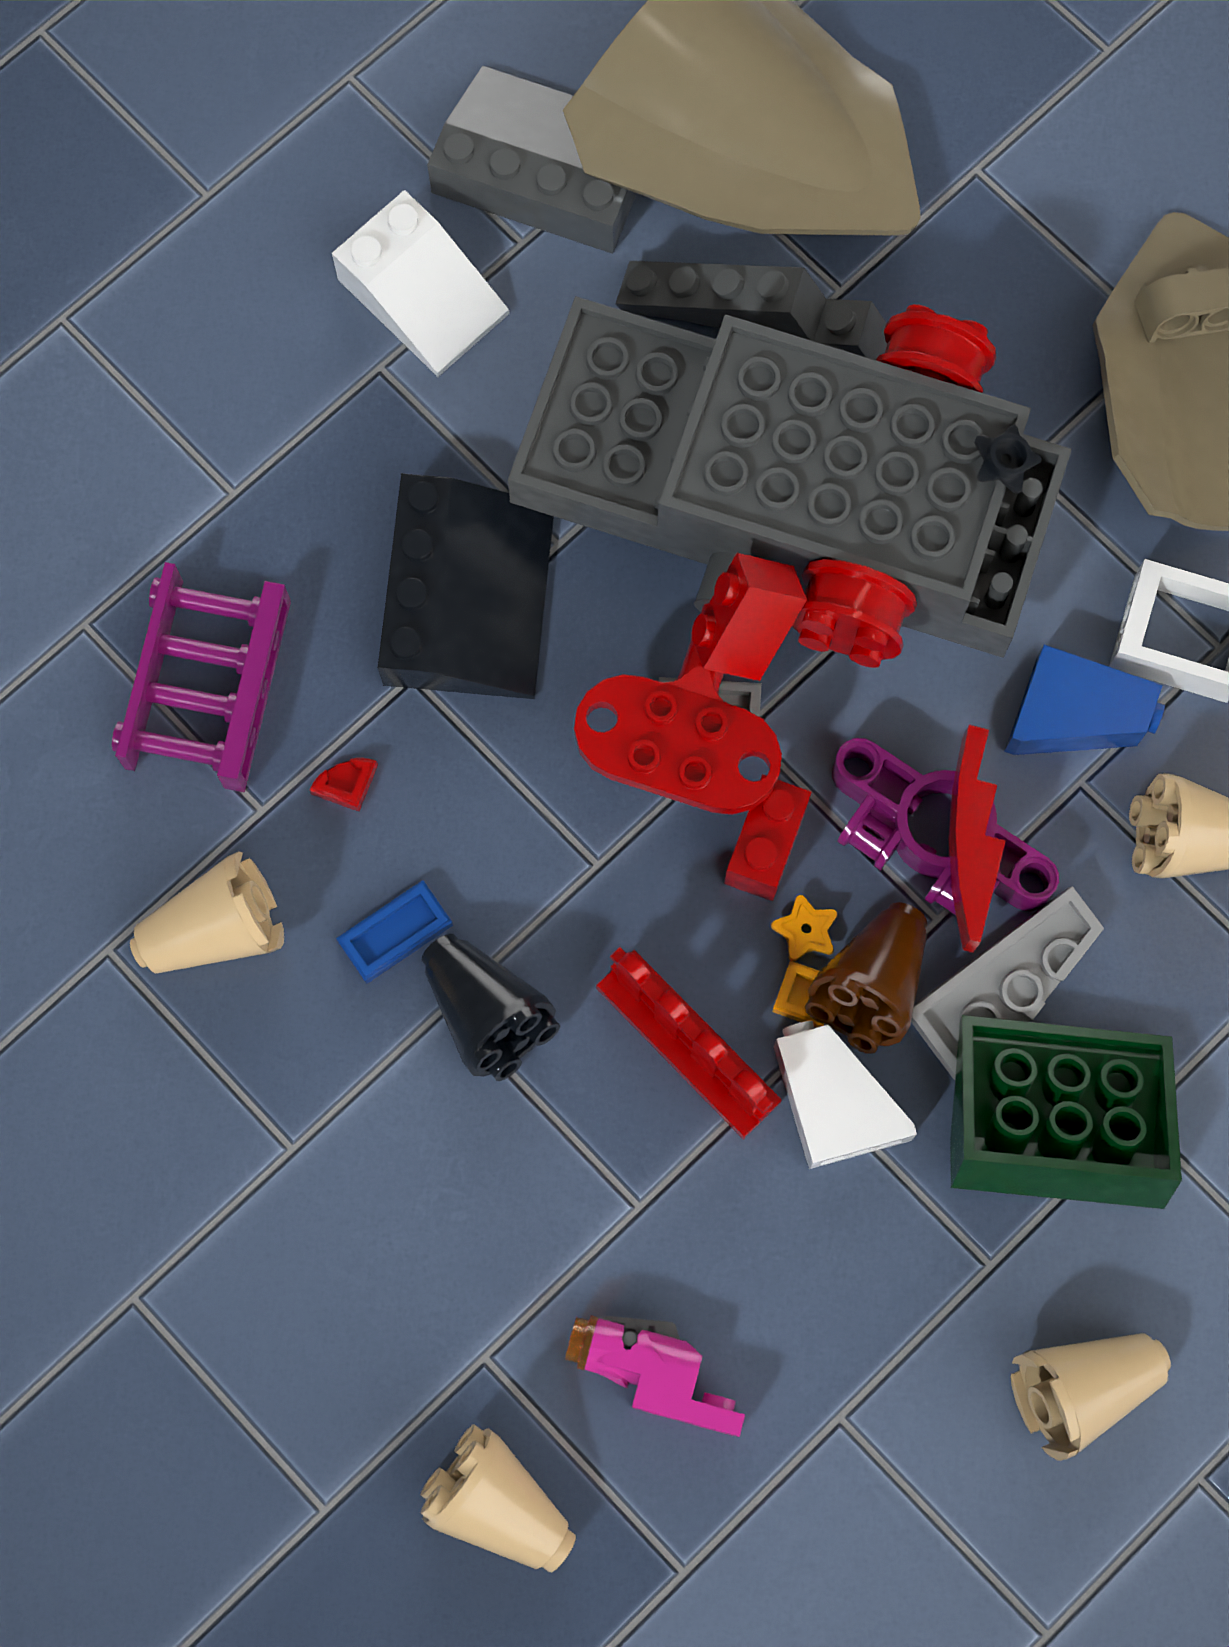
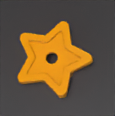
[771,895,838,961]

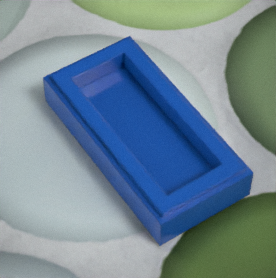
[336,880,453,984]

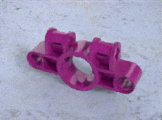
[832,738,1059,915]

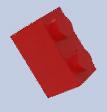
[691,553,807,681]
[724,774,812,901]

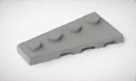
[911,886,1104,1081]

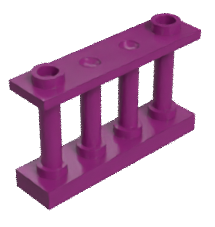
[112,562,291,793]

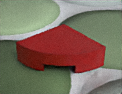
[310,758,378,812]

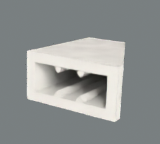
[774,1021,917,1169]

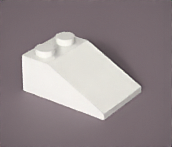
[332,190,509,377]

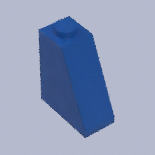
[1004,645,1165,755]

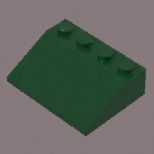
[950,1015,1182,1209]

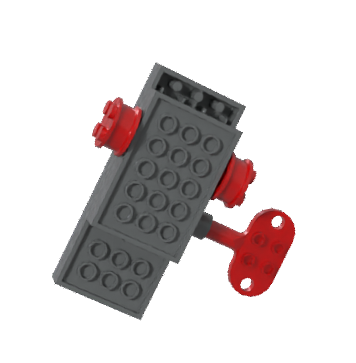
[508,296,1072,815]

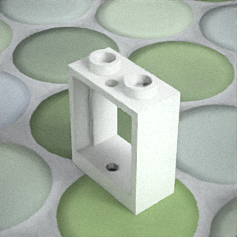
[1109,559,1229,703]

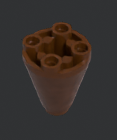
[805,902,927,1054]

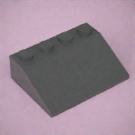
[427,66,637,254]

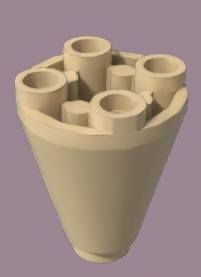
[1129,773,1229,878]
[420,1424,576,1573]

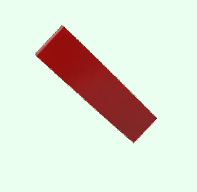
[949,724,1006,953]

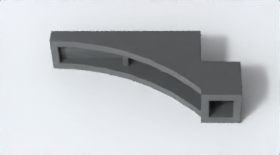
[615,261,887,360]

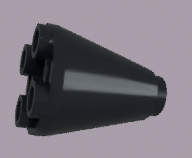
[422,934,560,1081]

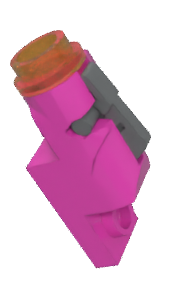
[565,1315,745,1437]

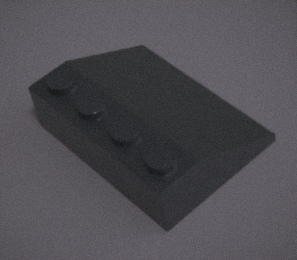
[378,473,554,699]

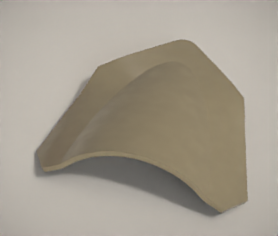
[563,0,921,235]
[1092,212,1229,531]

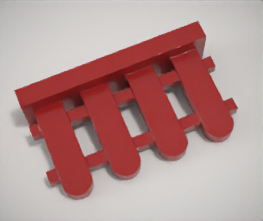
[596,947,782,1140]

